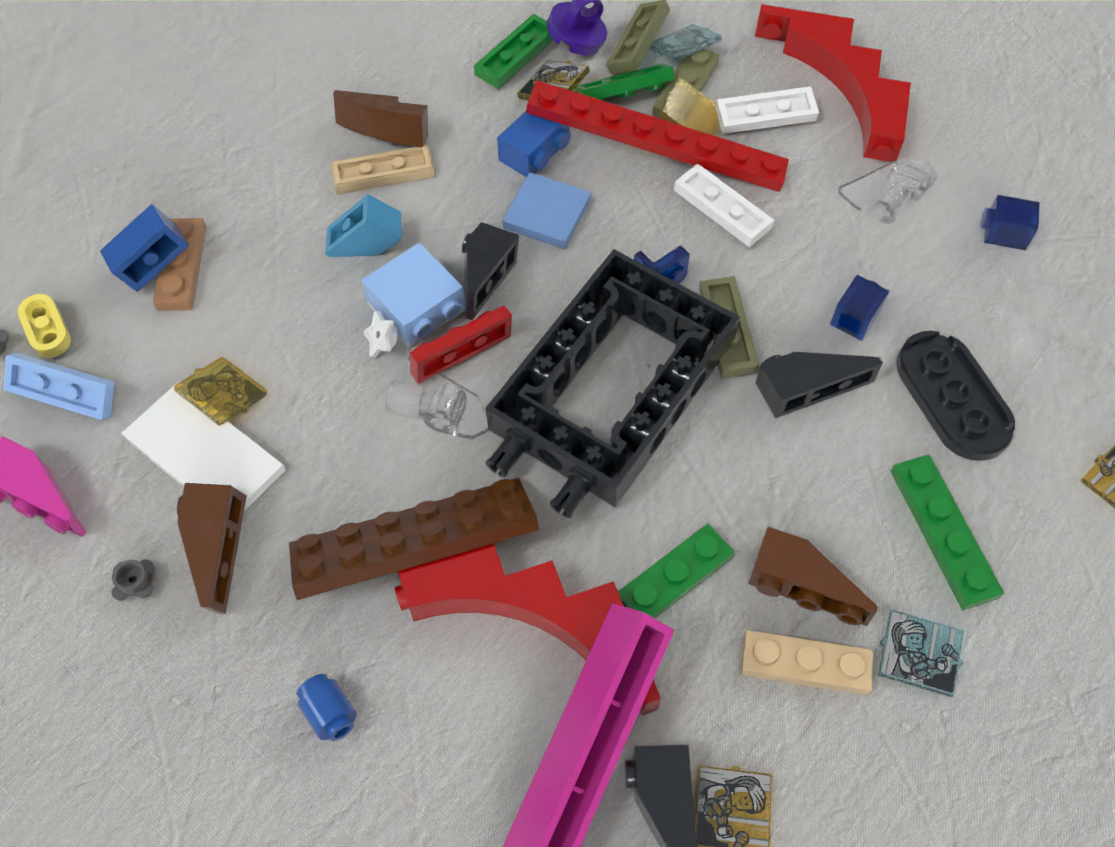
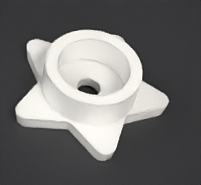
[364,311,397,358]

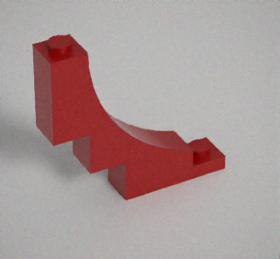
[755,4,911,163]
[394,543,661,715]

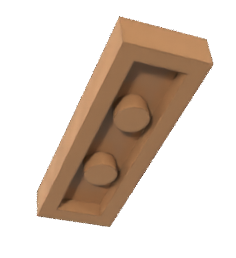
[153,218,207,311]

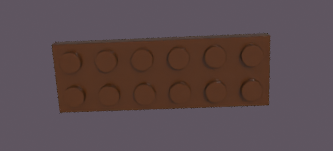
[289,477,540,600]

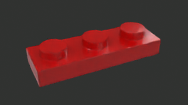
[409,305,512,384]

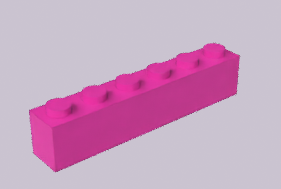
[502,603,675,847]

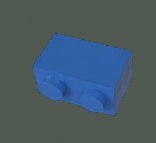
[497,111,571,178]
[100,204,189,292]

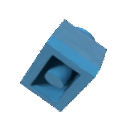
[325,194,402,257]

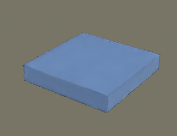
[502,172,591,249]

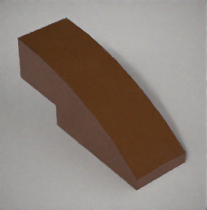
[333,90,428,147]

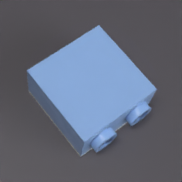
[361,243,465,348]

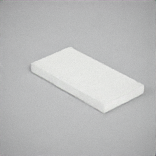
[121,382,286,511]

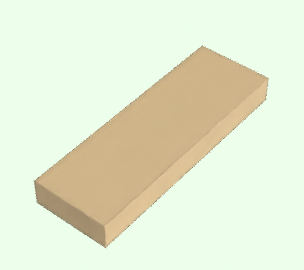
[331,145,435,194]

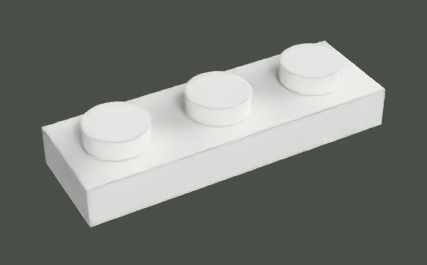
[715,86,819,134]
[674,164,774,248]

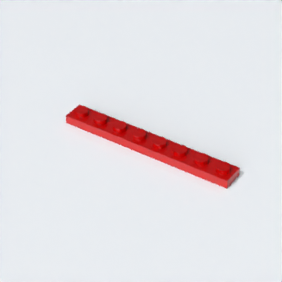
[526,80,789,192]

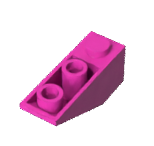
[0,436,86,537]

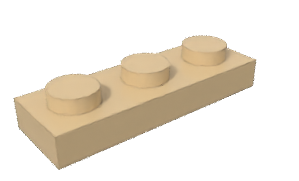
[740,630,873,696]

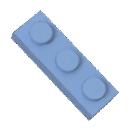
[3,352,115,420]

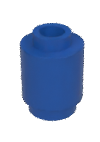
[296,674,357,741]

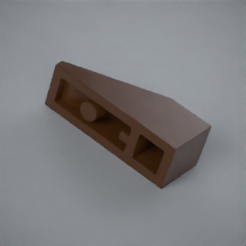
[177,483,247,614]

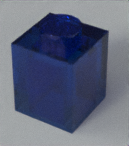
[980,195,1040,251]
[830,275,890,341]

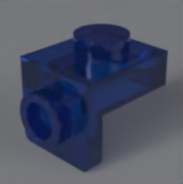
[634,245,690,284]

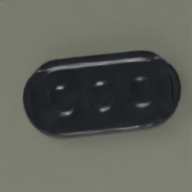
[896,330,1015,461]

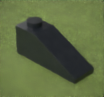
[462,222,519,320]
[755,352,883,419]
[625,745,697,847]

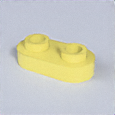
[17,294,71,358]

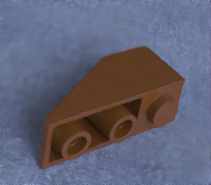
[748,526,878,626]

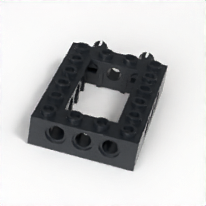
[485,249,740,518]

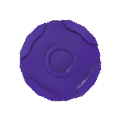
[546,0,608,56]

